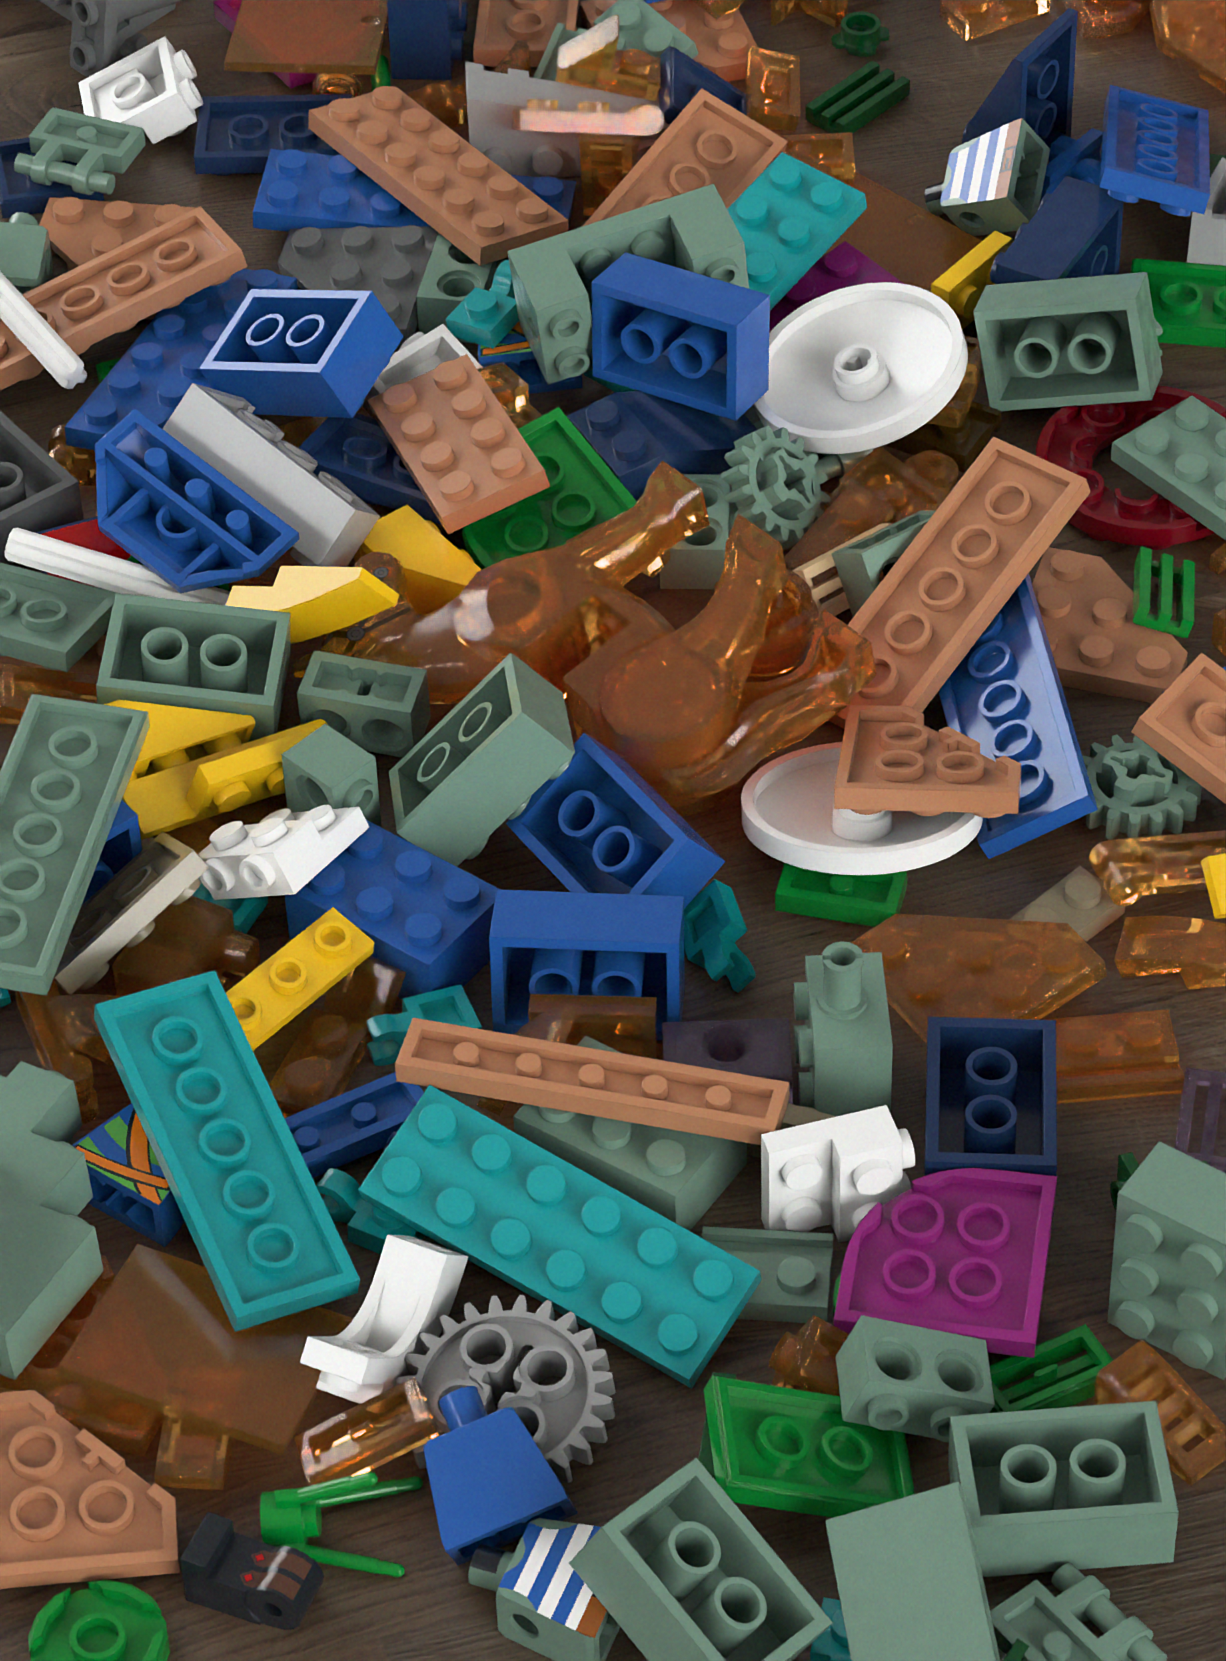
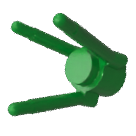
[260,1472,423,1577]

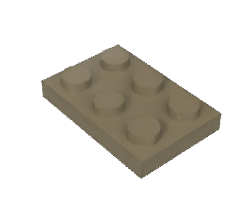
[53,831,209,995]

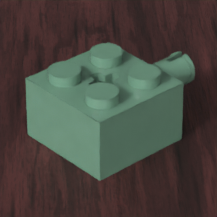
[793,941,893,1117]

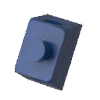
[423,1386,578,1566]

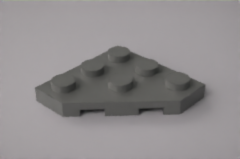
[278,225,438,345]

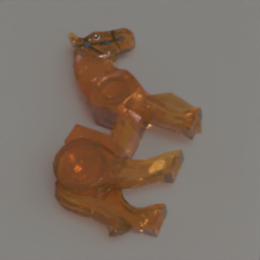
[292,461,877,817]

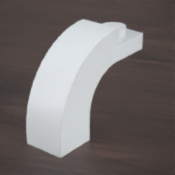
[300,1235,469,1409]

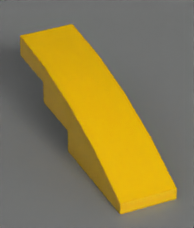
[226,566,400,643]

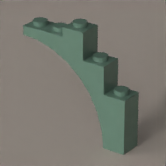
[0,1061,104,1380]

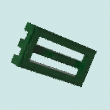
[805,61,910,140]

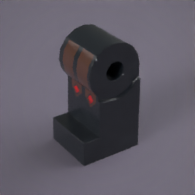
[180,1512,324,1630]

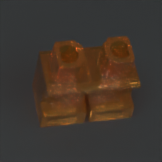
[112,895,261,998]

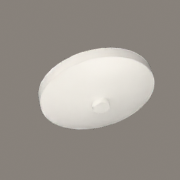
[754,282,968,454]
[741,742,983,875]

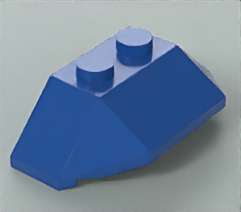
[95,408,300,593]

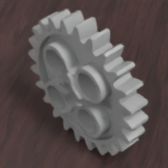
[395,1295,616,1483]

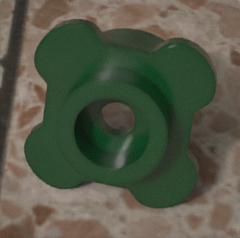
[831,12,890,57]

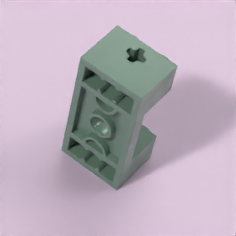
[507,184,749,385]

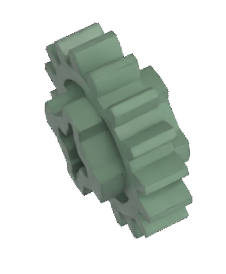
[721,426,831,550]
[1083,735,1202,844]

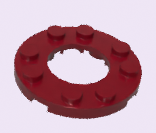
[1036,386,1226,550]

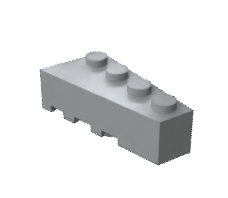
[163,383,380,567]

